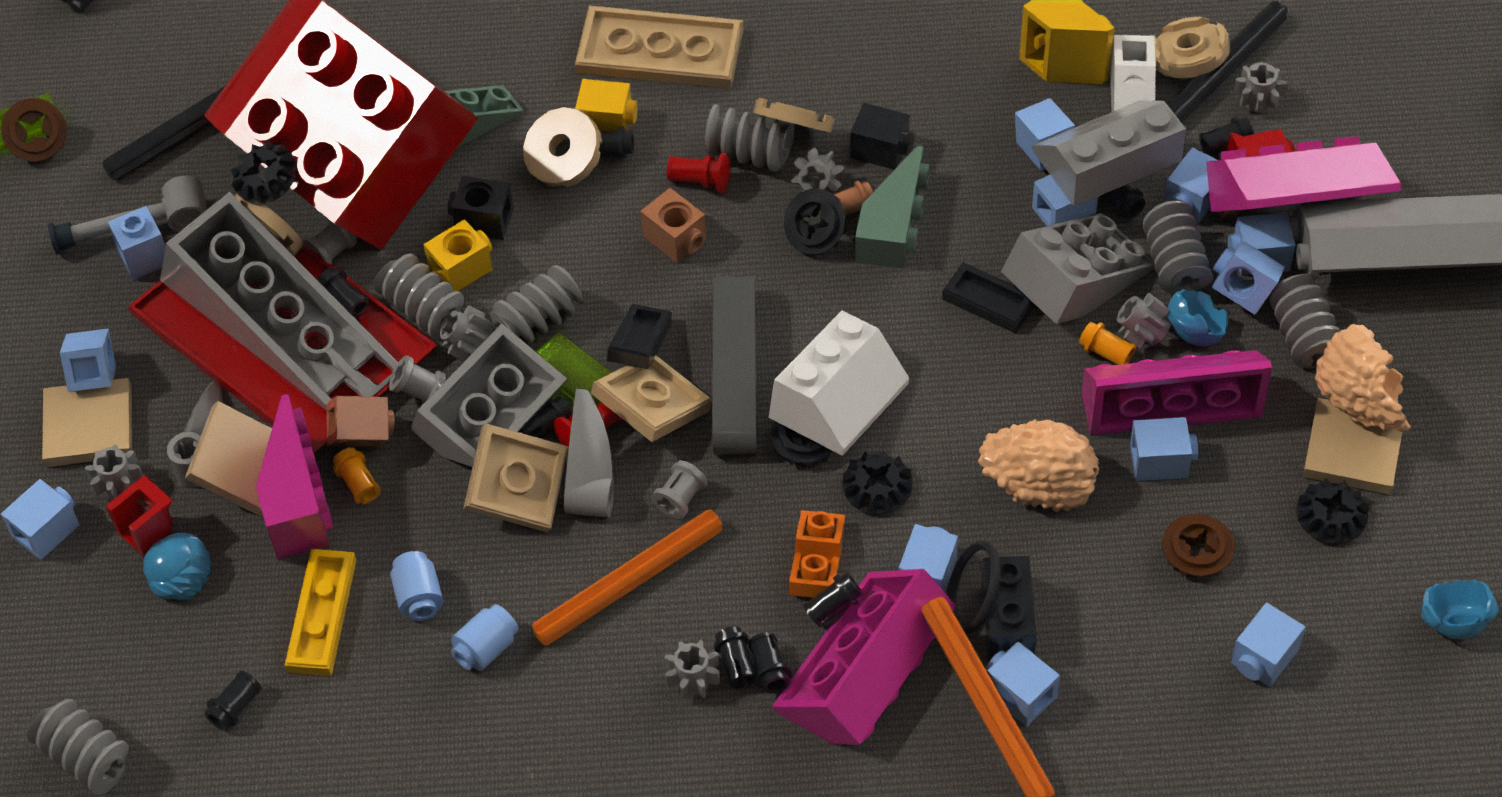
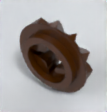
[1,98,67,163]
[1162,514,1235,581]

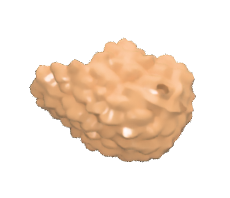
[1315,324,1411,432]
[978,419,1099,512]

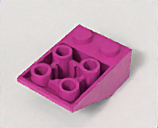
[256,394,334,560]

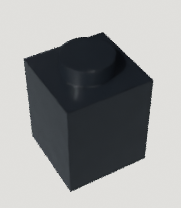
[850,103,915,170]

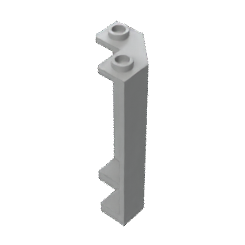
[1288,194,1502,280]

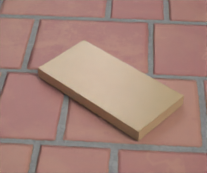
[575,6,743,89]

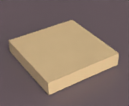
[591,355,712,442]
[42,378,132,467]
[1303,398,1405,495]
[184,401,272,517]
[463,423,568,532]

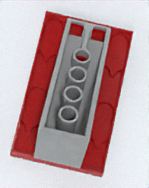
[128,192,437,456]

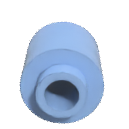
[390,551,444,621]
[451,604,519,671]

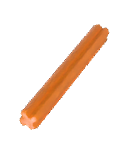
[532,510,723,646]
[922,597,1055,797]

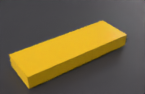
[284,549,357,677]

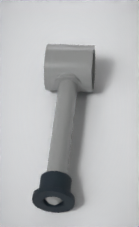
[48,176,207,255]

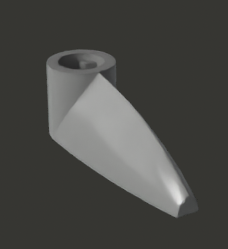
[167,381,223,488]
[564,389,614,518]

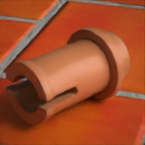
[834,181,873,215]

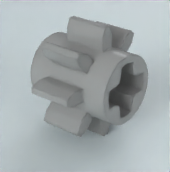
[1234,62,1286,113]
[791,148,844,191]
[1117,293,1171,349]
[440,305,493,362]
[85,445,143,501]
[664,640,720,699]

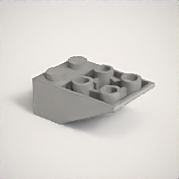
[1001,213,1155,325]

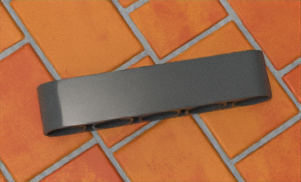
[712,276,757,455]

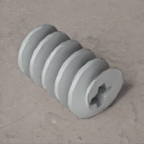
[705,104,794,172]
[1143,201,1214,294]
[373,253,464,340]
[490,265,584,343]
[1269,274,1340,369]
[26,699,129,795]

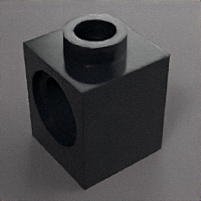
[448,176,514,240]

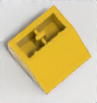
[1019,0,1114,85]

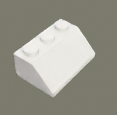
[768,311,909,456]

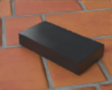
[942,262,1035,334]
[607,304,672,369]

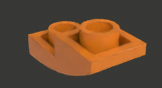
[789,510,845,598]

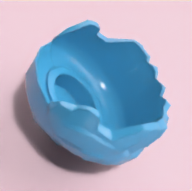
[1167,289,1228,347]
[143,533,212,600]
[1421,579,1499,640]

